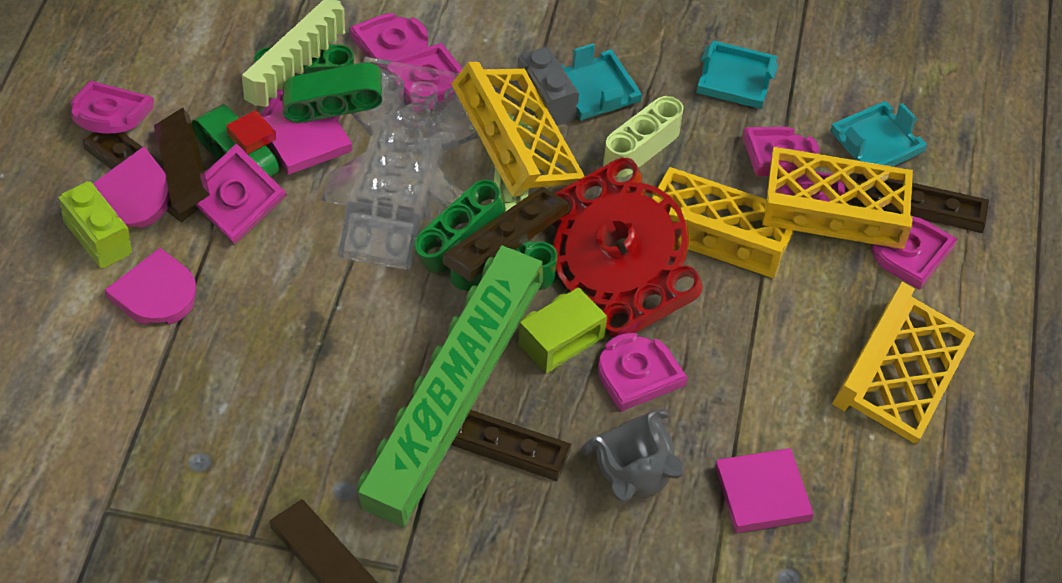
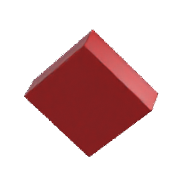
[226,110,276,154]

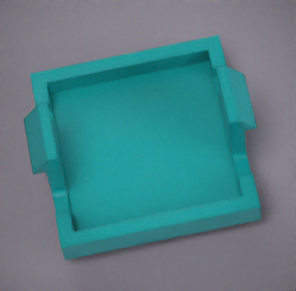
[696,40,778,109]
[561,43,642,121]
[830,100,927,167]

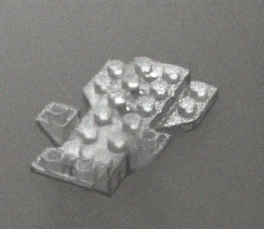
[322,57,498,270]

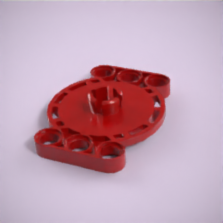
[552,157,703,338]

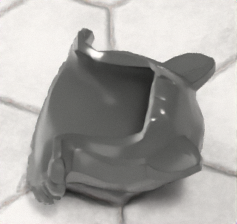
[583,409,684,503]

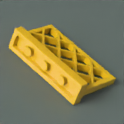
[451,62,585,196]
[762,147,913,249]
[652,167,794,279]
[832,282,975,444]

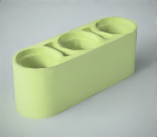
[603,96,684,178]

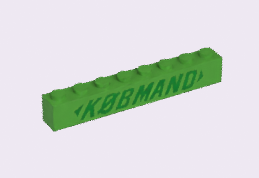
[357,245,543,528]

